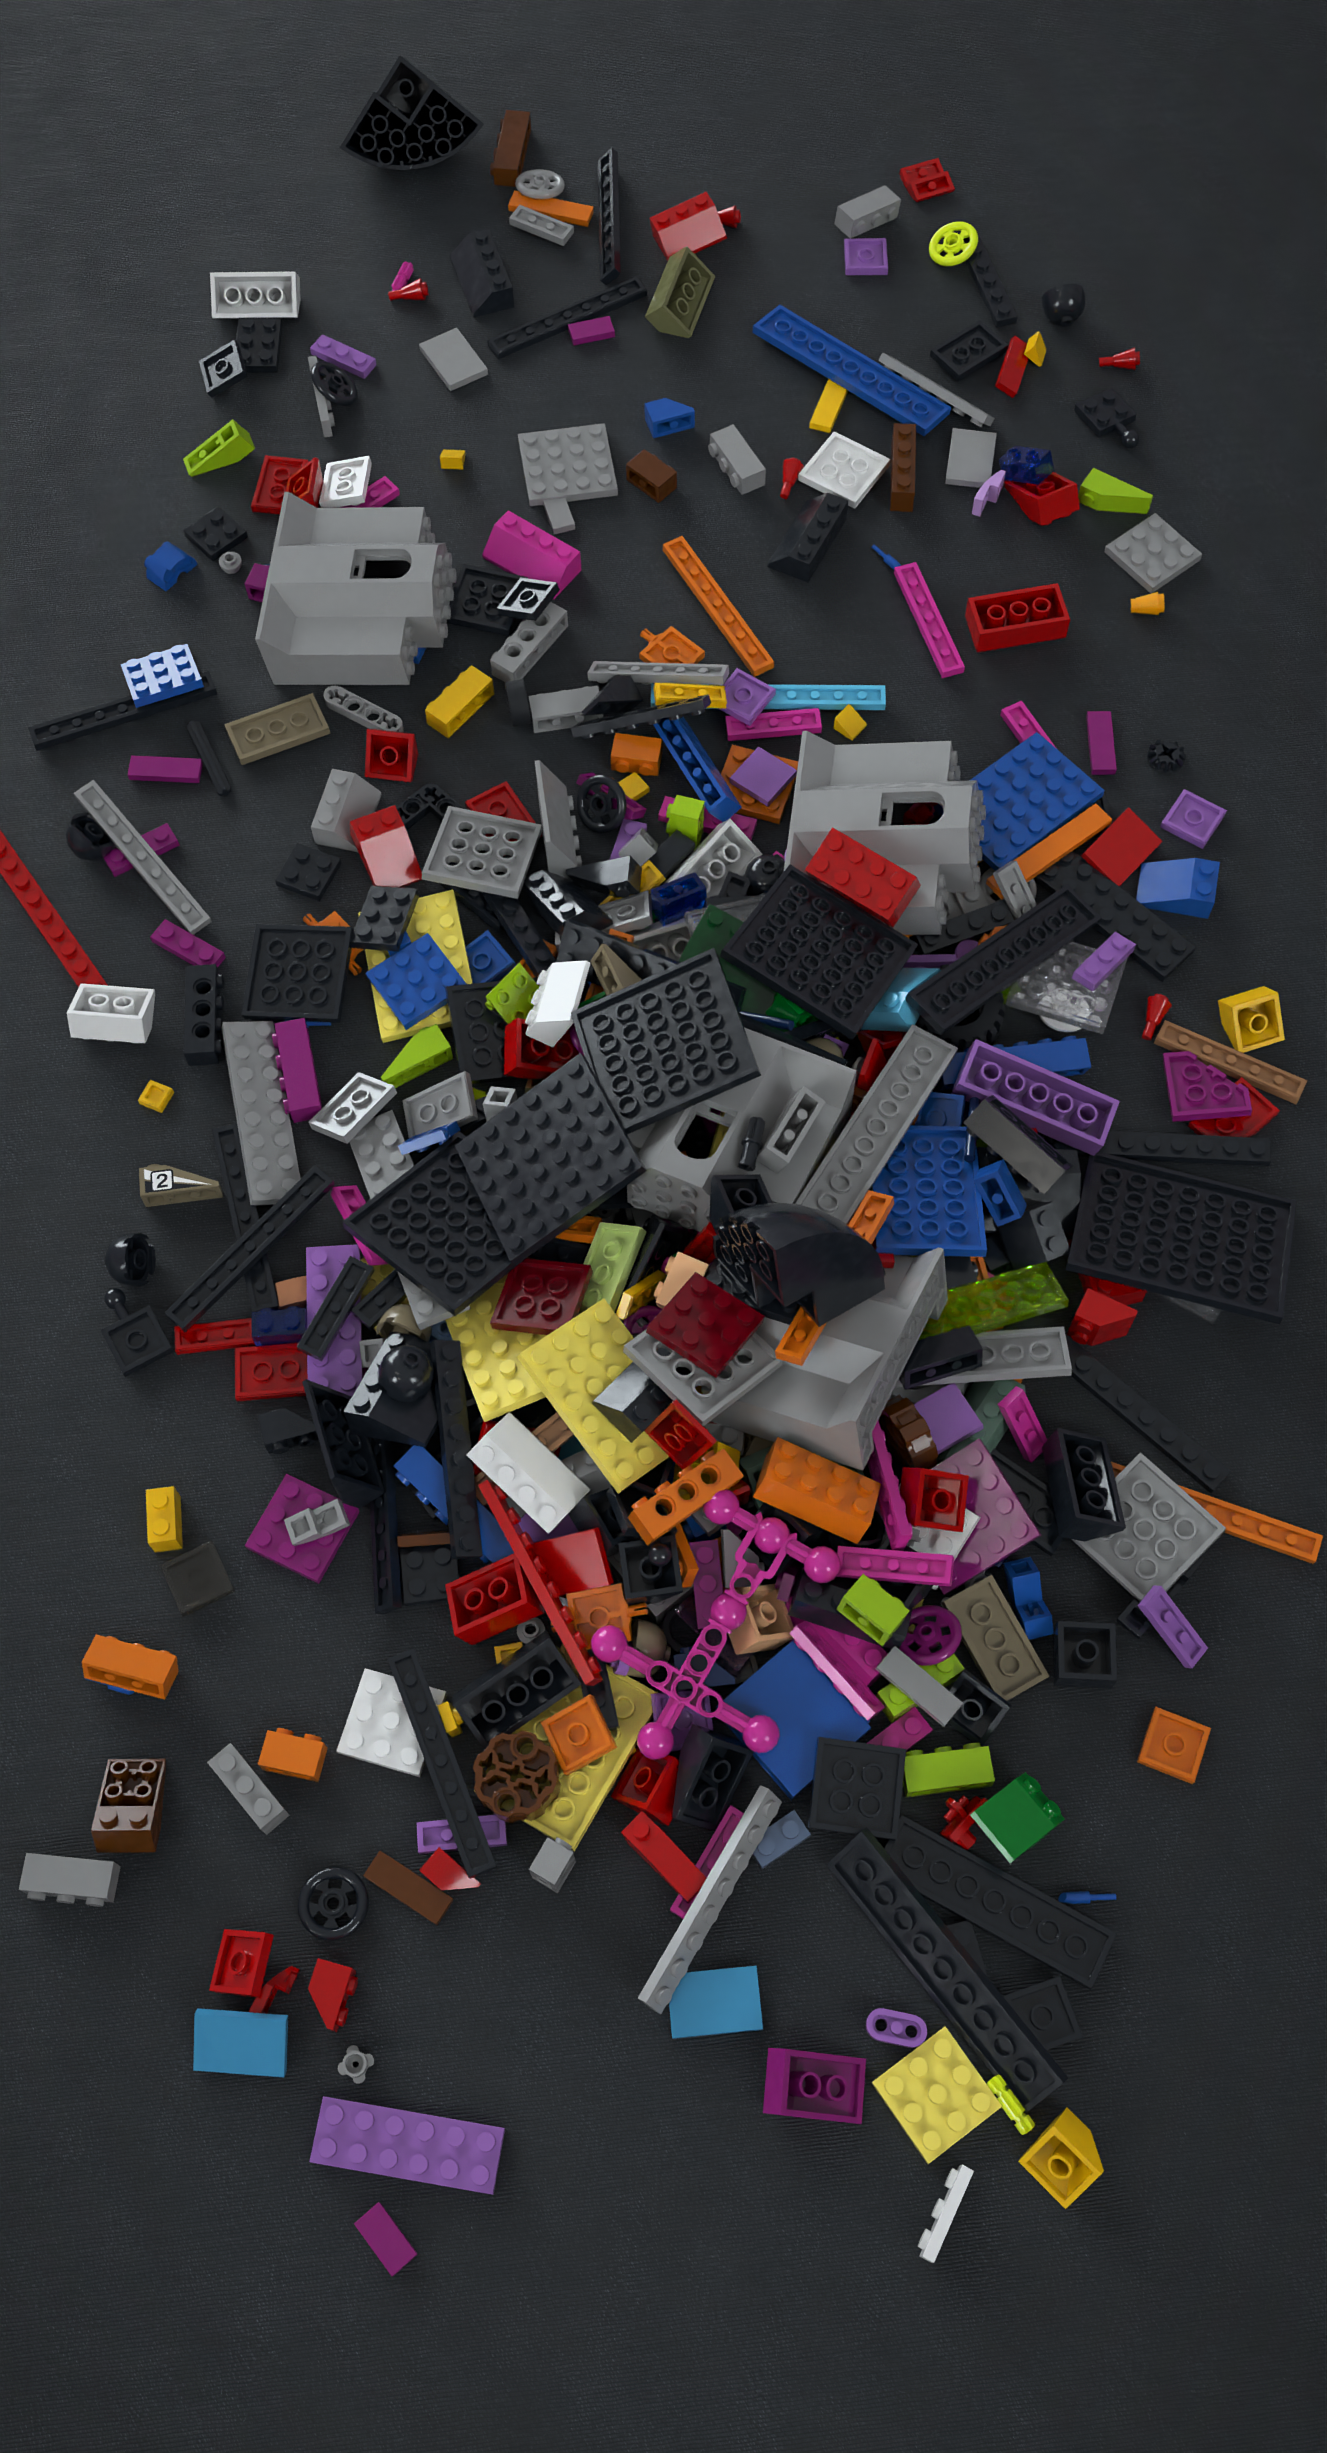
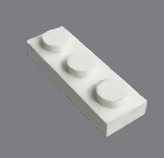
[918,2165,974,2263]

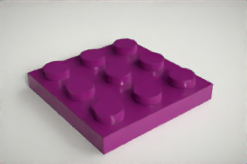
[245,1474,360,1584]

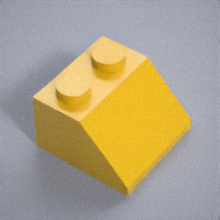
[1218,986,1285,1053]

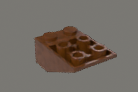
[91,1759,167,1853]

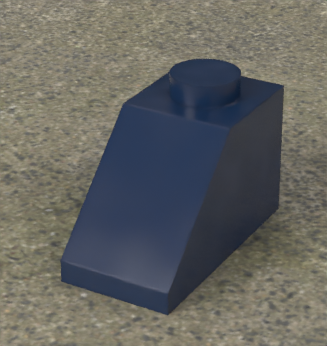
[674,1647,736,1690]

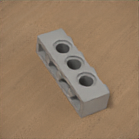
[490,602,568,682]

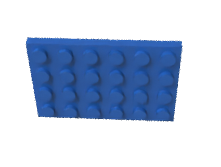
[933,732,1105,871]
[872,1126,987,1257]

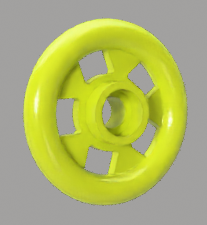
[929,221,978,266]

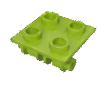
[485,963,539,1024]

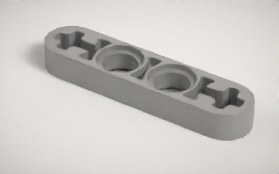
[323,685,404,732]

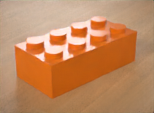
[753,1437,881,1544]

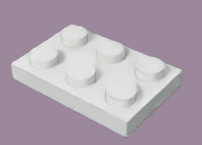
[319,456,372,508]

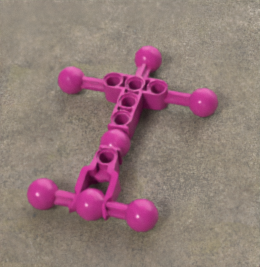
[591,1489,841,1760]

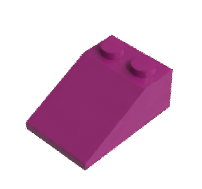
[763,2048,866,2124]

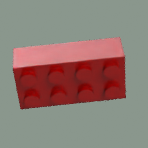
[965,583,1070,652]
[805,827,921,928]

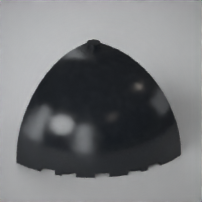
[339,56,484,170]
[713,1203,886,1327]

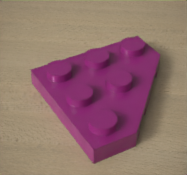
[1163,1051,1252,1122]

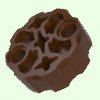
[878,1394,939,1469]
[473,1731,561,1823]

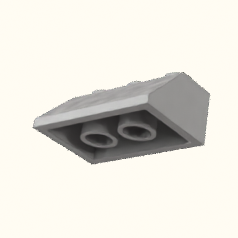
[311,769,382,852]

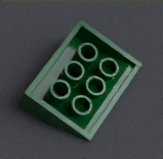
[679,904,776,1015]

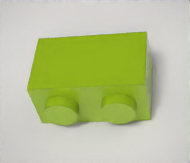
[666,795,705,850]
[836,1574,910,1647]

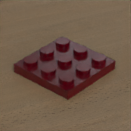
[490,1259,593,1335]
[646,1272,765,1378]

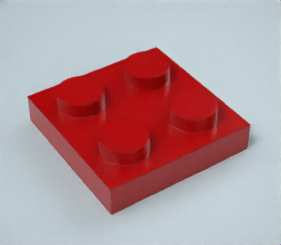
[209,1929,274,1997]

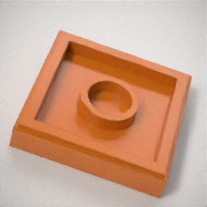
[541,1694,617,1776]
[1137,1707,1211,1784]

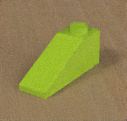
[183,419,255,477]
[1078,468,1153,514]
[381,1024,453,1088]

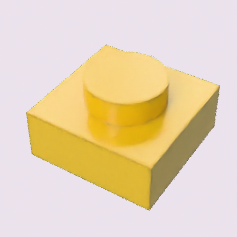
[437,1701,464,1737]

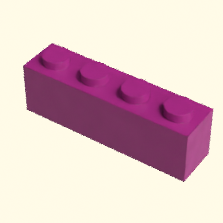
[272,1018,322,1123]

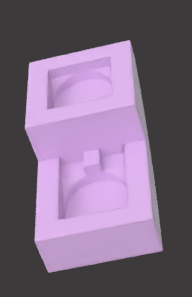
[972,470,1006,517]

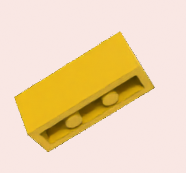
[425,665,494,739]

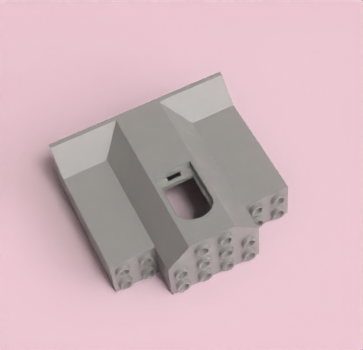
[255,492,457,685]
[784,731,986,935]
[627,1028,857,1231]
[701,1247,948,1471]

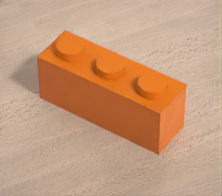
[82,1634,179,1700]

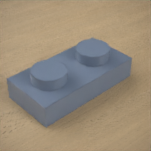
[752,1810,811,1869]

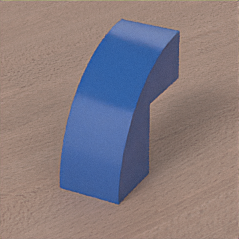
[1004,1557,1054,1640]

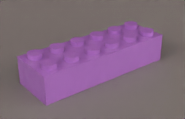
[951,1039,1120,1156]

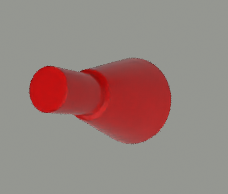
[718,205,741,228]
[388,278,429,301]
[1099,347,1140,370]
[780,457,804,499]
[1142,994,1172,1040]

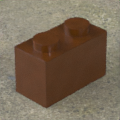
[626,449,677,503]

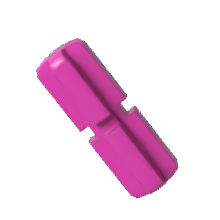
[391,261,414,291]

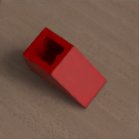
[308,1958,358,2032]

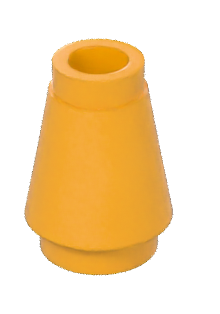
[1131,592,1165,615]

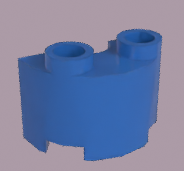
[144,541,198,591]

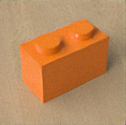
[611,733,663,776]
[258,1728,328,1782]

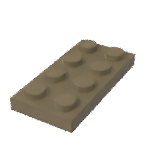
[224,693,330,765]
[941,1575,1049,1701]

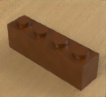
[490,110,531,187]
[890,423,916,512]

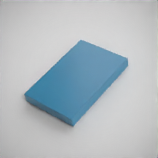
[669,1966,763,2039]
[193,2008,288,2077]

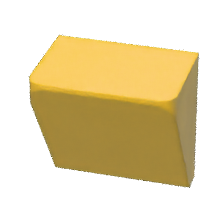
[1024,331,1046,367]
[440,449,465,470]
[834,704,867,741]

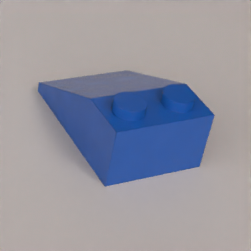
[1136,858,1220,919]

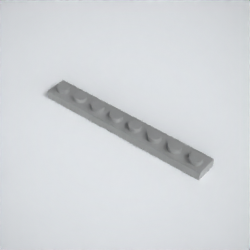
[74,780,211,935]
[638,1785,782,2014]

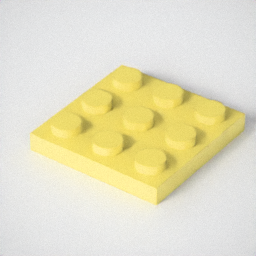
[872,2026,1002,2164]

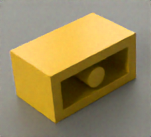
[146,1486,183,1553]

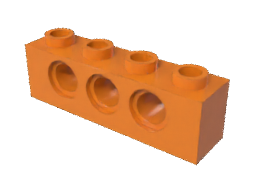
[627,1448,744,1546]

